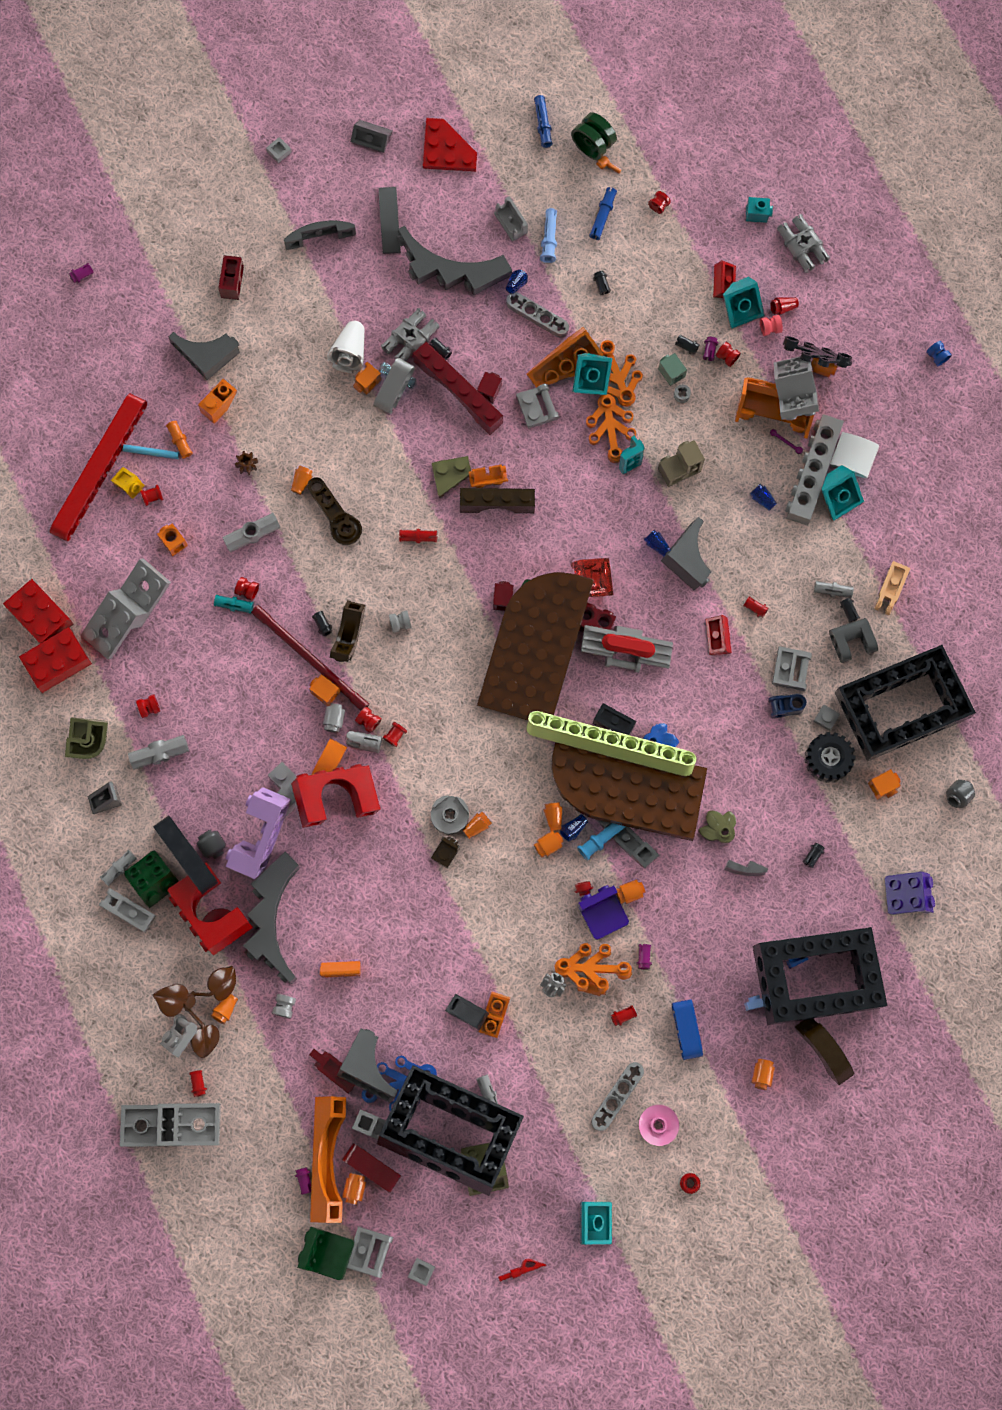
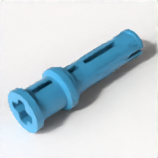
[577,823,626,861]

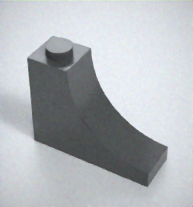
[168,332,240,380]
[661,517,712,590]
[337,1028,397,1103]

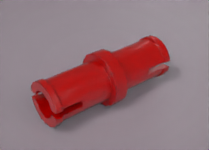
[399,529,438,543]

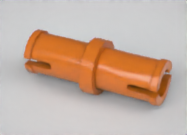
[166,421,192,459]

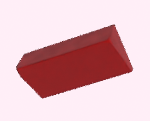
[713,260,736,298]
[705,615,732,655]

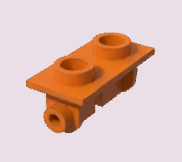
[469,464,508,488]

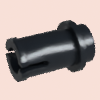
[593,271,611,295]
[675,334,700,354]
[429,338,452,360]
[840,598,860,623]
[312,611,332,636]
[803,842,825,868]

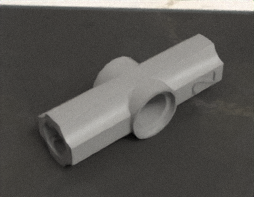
[222,513,281,553]
[128,735,189,770]

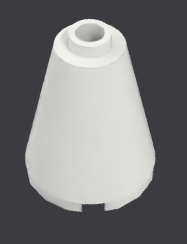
[327,321,365,373]

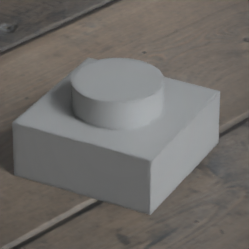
[266,137,292,163]
[813,705,840,731]
[408,1258,435,1286]

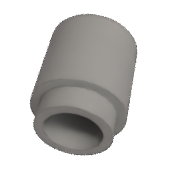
[323,703,345,733]

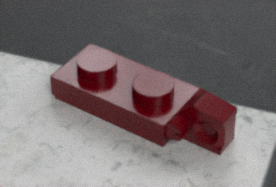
[309,1049,355,1094]

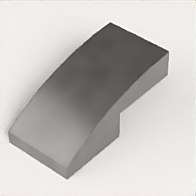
[724,860,768,876]

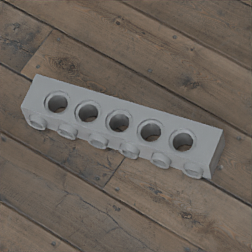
[785,414,844,526]

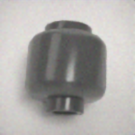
[946,779,975,808]
[197,829,226,859]

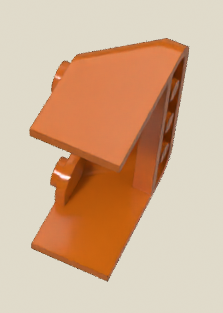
[735,377,814,439]

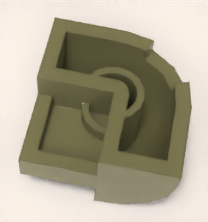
[65,717,108,759]

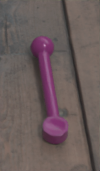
[770,429,803,454]

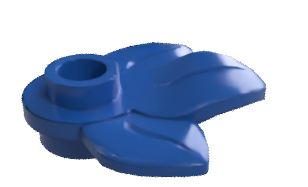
[643,723,679,759]

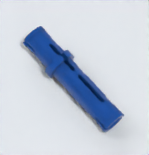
[534,95,553,148]
[589,187,617,240]

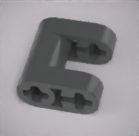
[829,618,878,663]

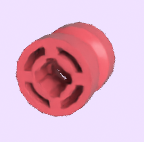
[760,315,783,336]

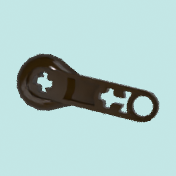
[308,477,362,545]

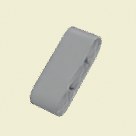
[374,358,415,414]

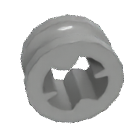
[674,384,691,403]

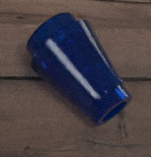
[505,269,528,294]
[750,483,777,511]
[644,529,670,557]
[560,814,588,842]

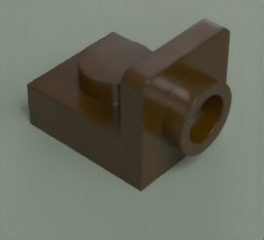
[431,836,460,869]

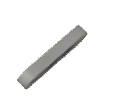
[506,292,569,337]
[591,1062,644,1131]

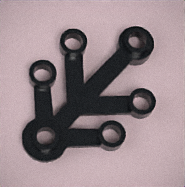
[783,336,853,368]

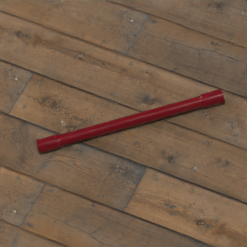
[251,605,370,711]

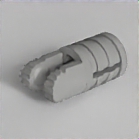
[346,731,382,753]

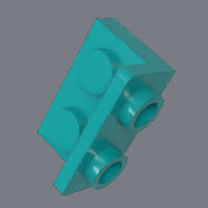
[619,435,645,474]

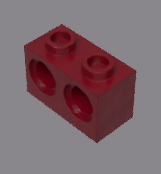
[218,255,244,300]
[579,602,616,632]

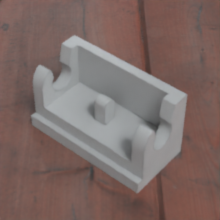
[494,196,528,241]

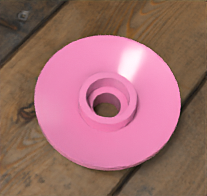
[639,1105,679,1146]

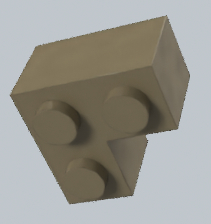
[658,440,705,487]

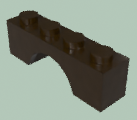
[460,488,535,514]

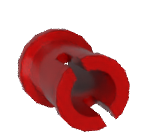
[743,596,769,618]
[610,1005,637,1026]
[189,1070,207,1097]

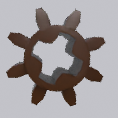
[234,451,258,475]

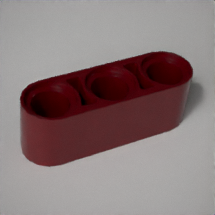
[342,1143,401,1193]

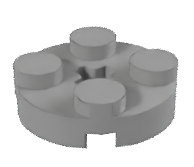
[431,795,469,835]

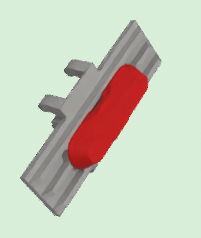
[581,625,673,673]

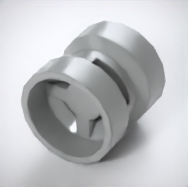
[389,610,412,633]
[272,994,296,1018]

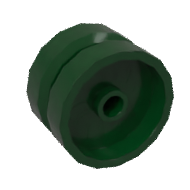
[571,112,617,160]

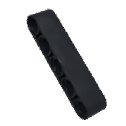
[153,815,218,895]

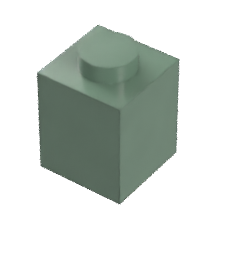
[658,353,687,386]

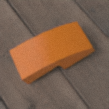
[311,738,347,775]
[479,991,511,1038]

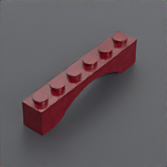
[413,342,503,435]

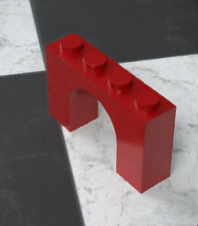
[291,764,381,828]
[168,862,253,956]

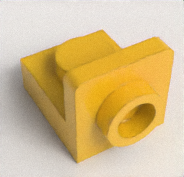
[111,467,145,499]

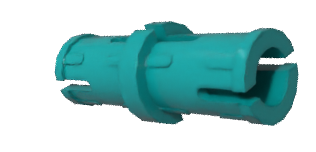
[214,594,254,614]

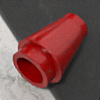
[770,297,799,315]

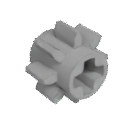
[540,973,566,997]

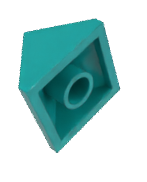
[572,353,613,395]
[580,1202,612,1245]

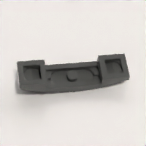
[378,187,401,254]
[284,220,356,250]
[595,819,659,869]

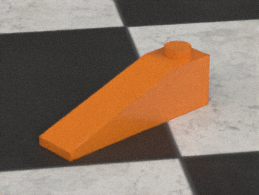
[526,327,604,388]

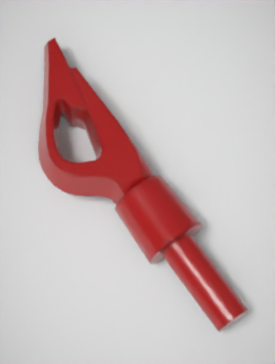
[498,1259,546,1282]

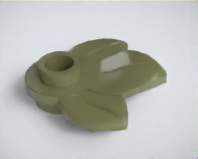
[699,810,736,843]

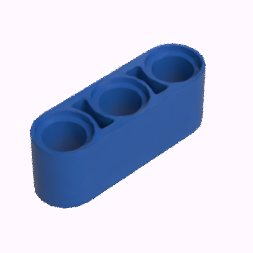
[672,999,703,1060]

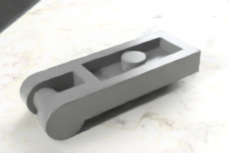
[99,888,156,933]

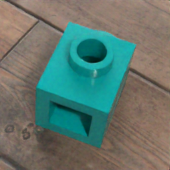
[746,197,773,223]

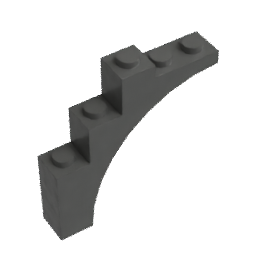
[397,226,512,296]
[243,851,300,984]

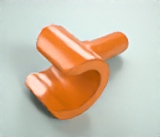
[596,156,621,174]

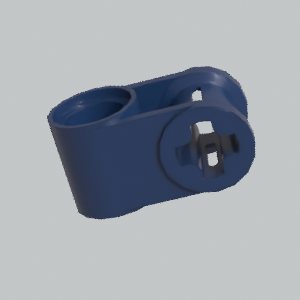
[768,694,807,718]

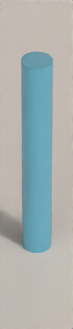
[123,444,180,459]

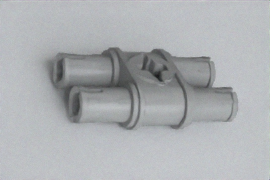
[777,214,830,273]
[381,308,440,362]

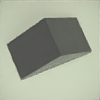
[87,782,122,814]

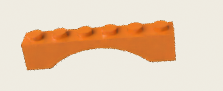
[310,1096,346,1223]

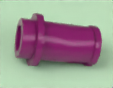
[69,263,94,283]
[703,336,719,361]
[636,944,652,970]
[295,1167,312,1195]

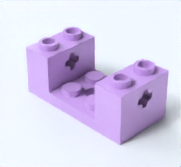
[226,787,292,879]

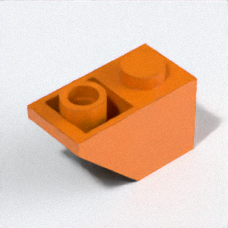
[198,379,237,424]

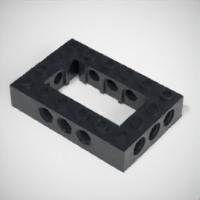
[835,645,976,762]
[752,927,888,1026]
[377,1065,524,1196]

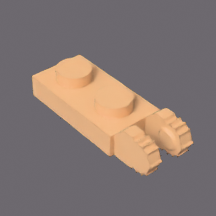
[874,561,910,615]

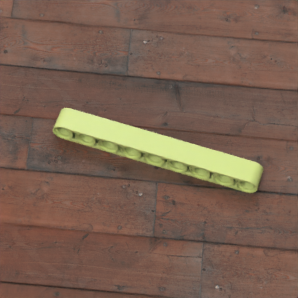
[526,711,696,776]

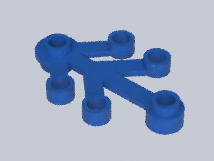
[362,1055,437,1111]

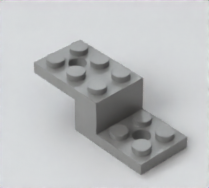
[774,357,819,420]
[80,559,171,659]
[120,1103,221,1147]

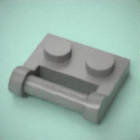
[516,384,559,429]
[772,646,812,691]
[160,1014,197,1058]
[347,1226,394,1278]

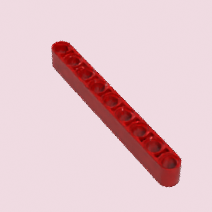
[50,393,147,542]

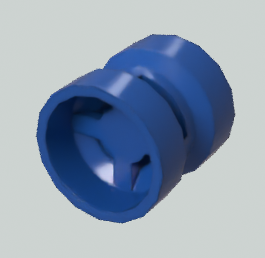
[926,341,952,367]

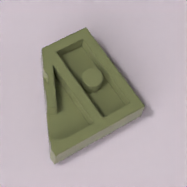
[432,456,471,498]

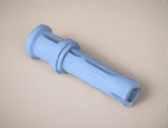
[540,208,557,263]

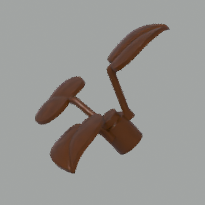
[153,966,236,1058]

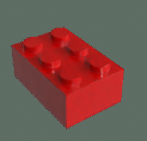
[3,579,73,644]
[19,627,92,693]

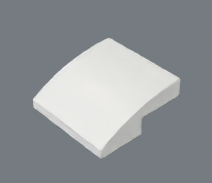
[830,432,879,478]

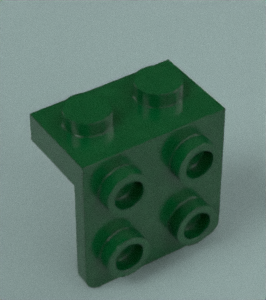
[124,850,179,908]
[297,1227,354,1281]

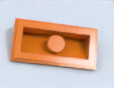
[320,961,361,978]

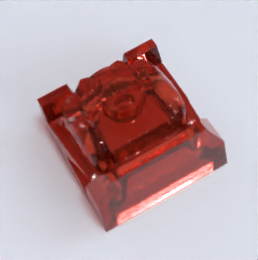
[571,558,614,597]

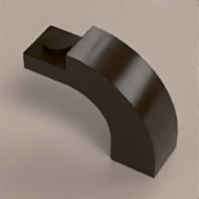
[329,601,366,662]
[795,1019,855,1085]

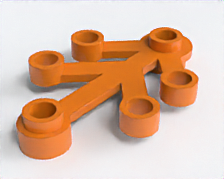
[600,340,643,407]
[586,394,637,463]
[554,943,632,992]

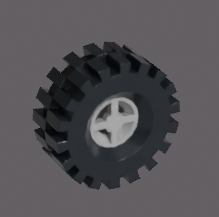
[804,732,856,783]

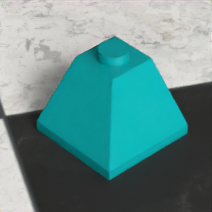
[723,276,765,329]
[821,465,864,521]

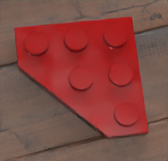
[423,118,477,172]

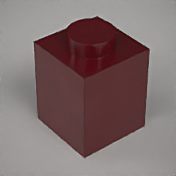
[477,371,502,404]
[493,581,514,611]

